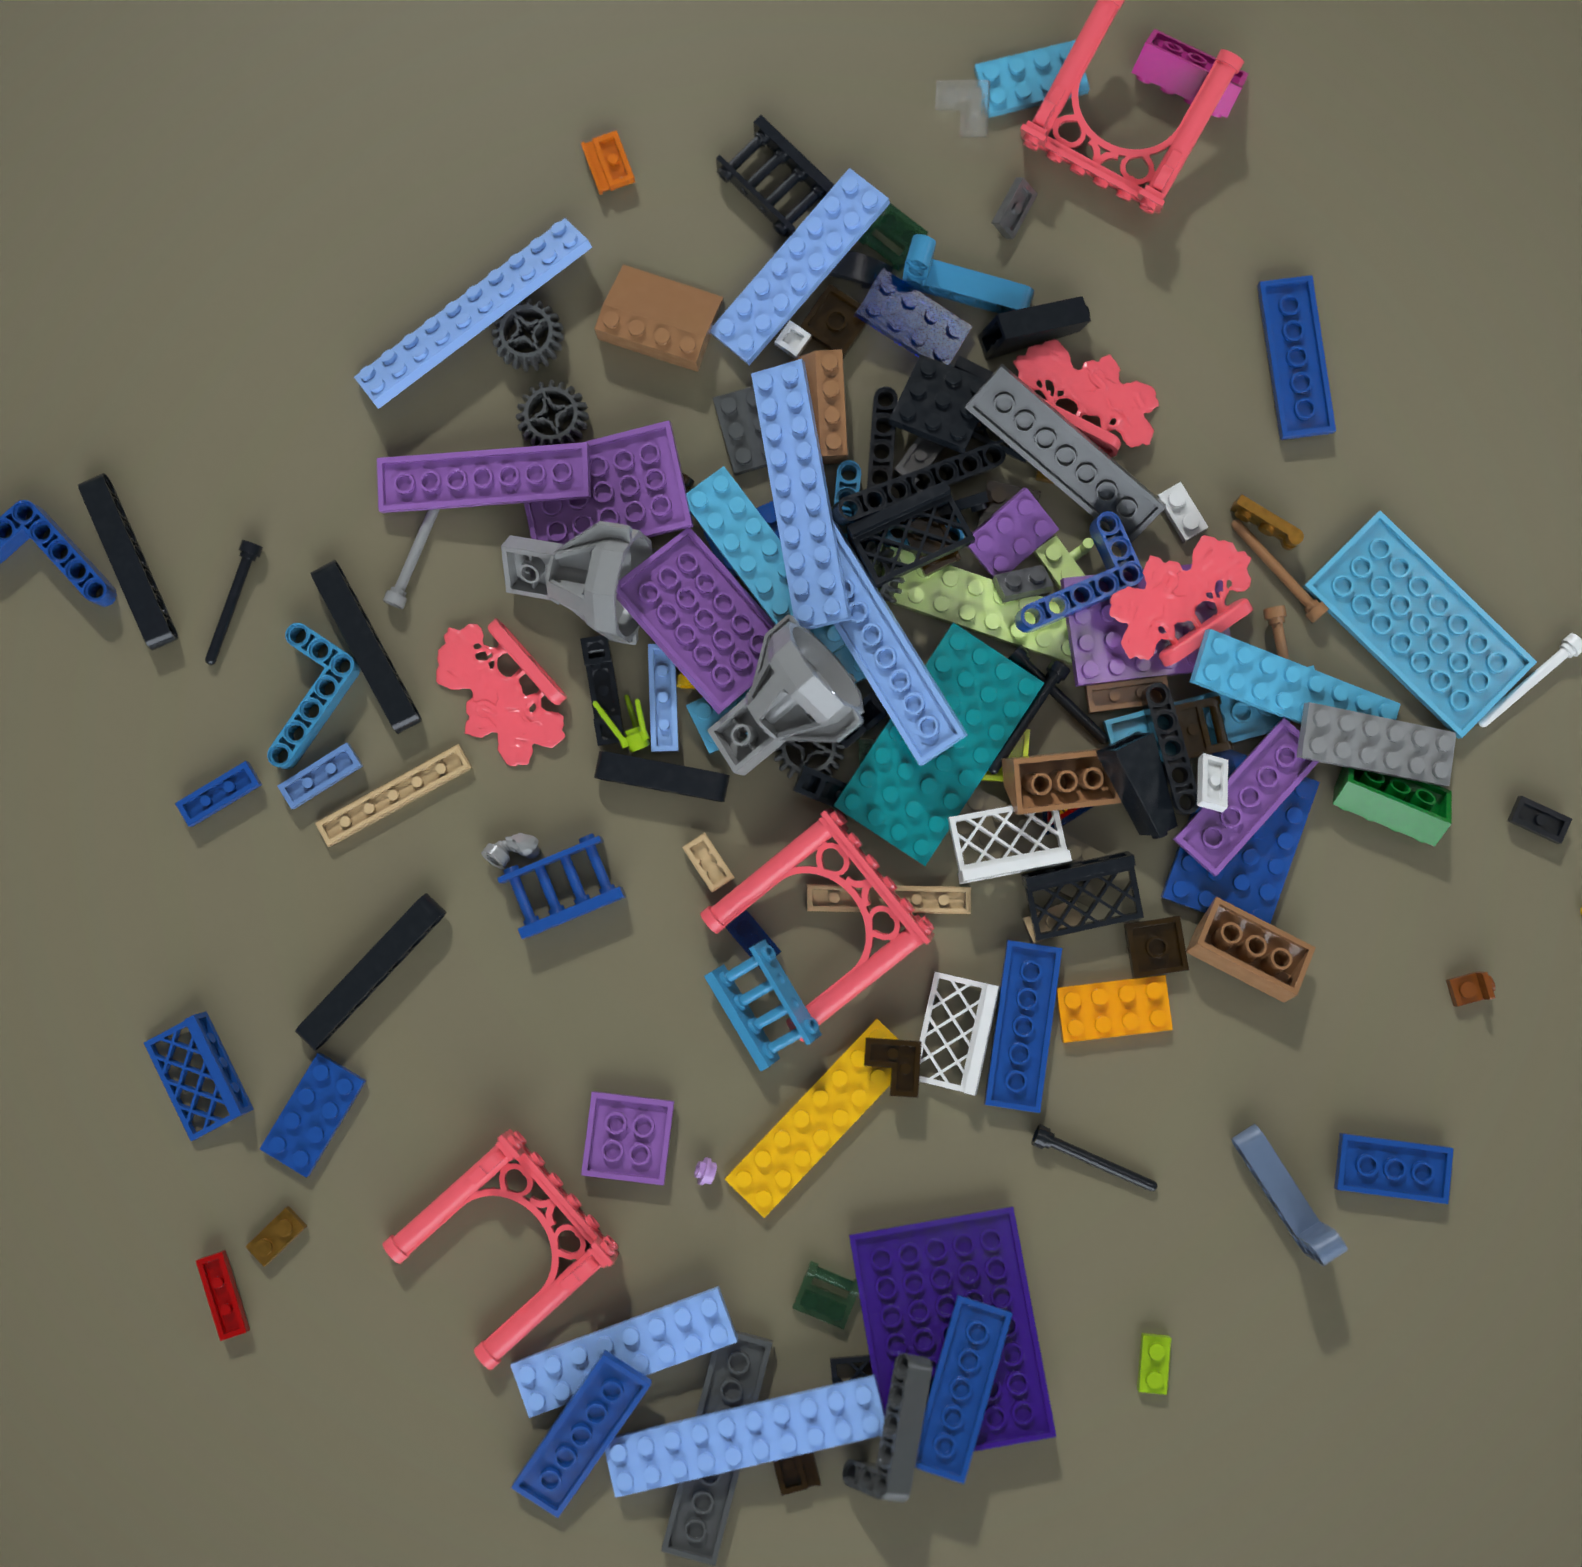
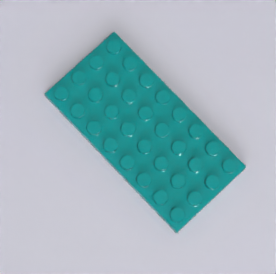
[833,623,1044,866]

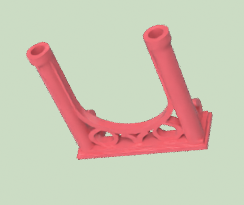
[1020,0,1244,215]
[700,808,935,1042]
[382,1129,619,1370]

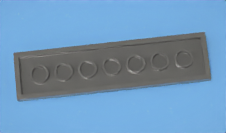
[965,364,1166,543]
[661,1330,773,1566]

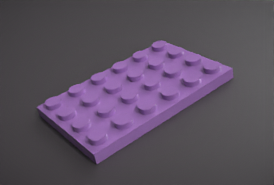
[524,420,694,544]
[616,528,775,714]
[1060,564,1231,687]

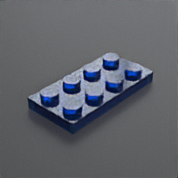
[854,268,973,365]

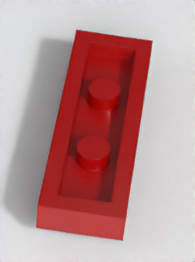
[196,1250,250,1341]

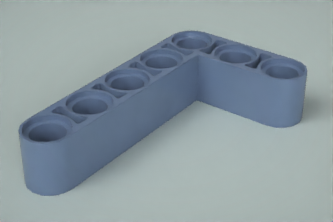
[1231,1124,1348,1266]

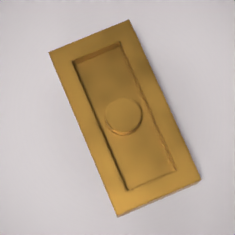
[245,1206,307,1267]

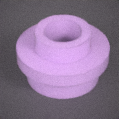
[694,1157,717,1185]

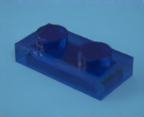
[725,910,782,969]

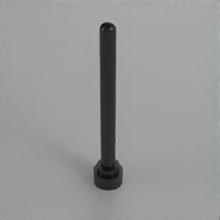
[205,540,263,665]
[1008,645,1108,744]
[989,659,1070,774]
[1031,1124,1158,1192]

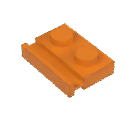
[581,130,635,195]

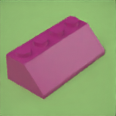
[1131,29,1249,118]

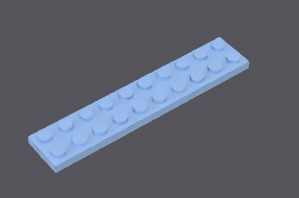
[354,218,592,409]
[751,359,851,630]
[833,520,968,765]
[605,1374,885,1498]

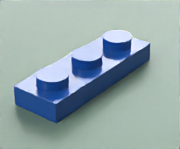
[175,761,262,827]

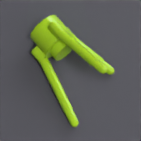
[592,694,650,753]

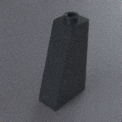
[978,296,1091,360]
[1096,733,1178,839]

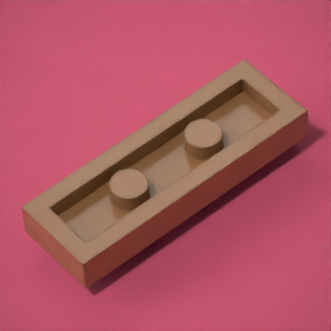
[1085,675,1169,714]

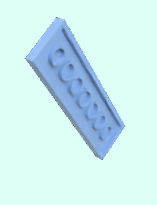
[710,168,890,366]
[510,1286,738,1418]

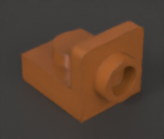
[1446,971,1496,1007]

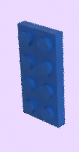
[260,1053,367,1177]
[1334,1133,1454,1204]

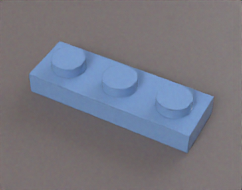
[277,742,363,809]

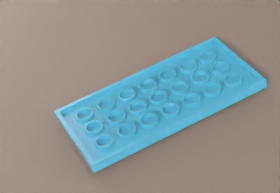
[1303,510,1537,739]

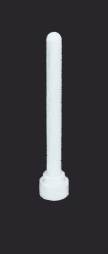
[1478,633,1582,727]

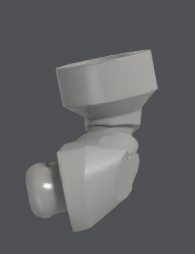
[481,833,540,869]

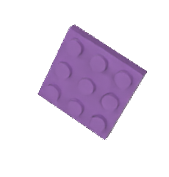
[581,1091,675,1185]

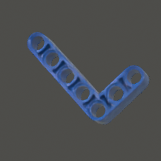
[0,500,117,607]
[1015,511,1143,633]

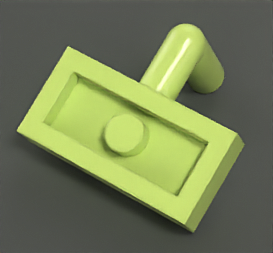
[1033,535,1094,590]

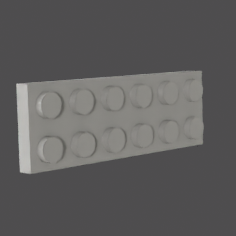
[1296,702,1456,787]

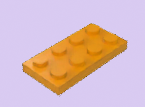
[1056,975,1173,1043]

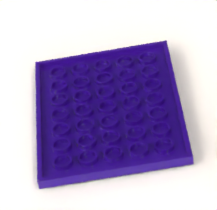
[849,1206,1057,1452]

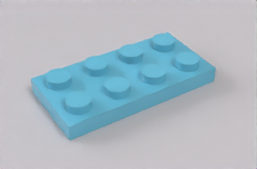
[974,40,1090,118]

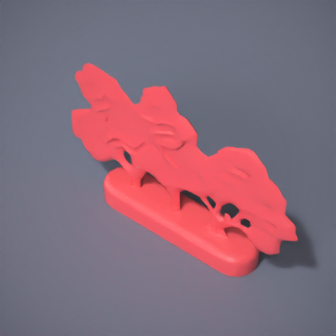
[1013,339,1159,457]
[1109,535,1253,667]
[436,618,567,766]

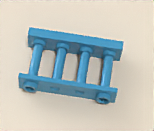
[704,939,822,1072]

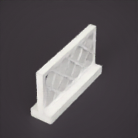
[948,806,1072,884]
[919,972,1000,1096]

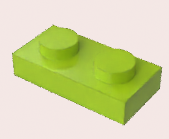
[1137,1333,1171,1395]

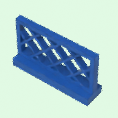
[144,1011,254,1141]

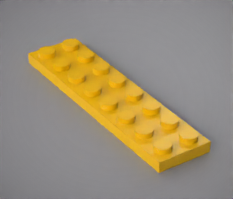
[725,1018,898,1218]

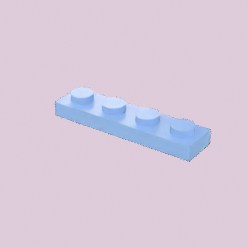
[648,644,679,753]

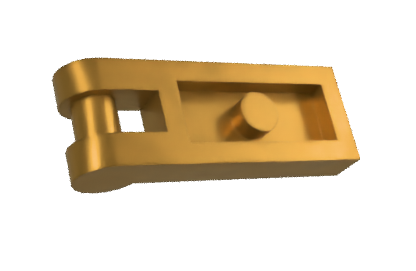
[1230,494,1304,550]

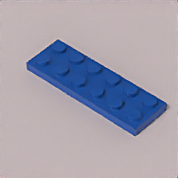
[1257,275,1336,440]
[984,940,1062,1113]
[915,1294,1013,1484]
[511,1350,652,1518]

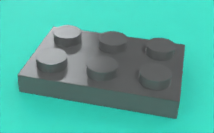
[713,386,767,476]

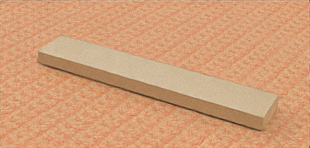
[315,744,472,847]
[807,884,971,914]

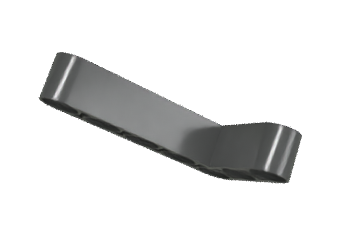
[843,1353,932,1503]

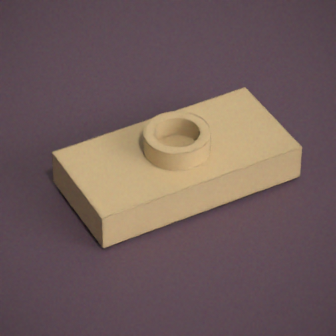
[682,832,735,893]
[1022,900,1082,944]

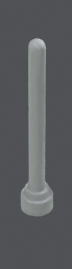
[383,509,440,609]

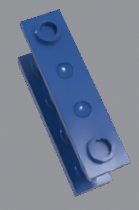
[497,833,626,939]

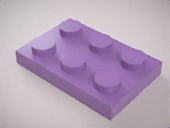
[967,487,1059,578]

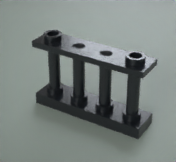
[716,115,834,238]

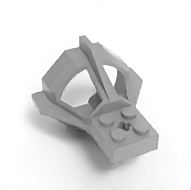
[501,521,657,645]
[707,614,864,776]

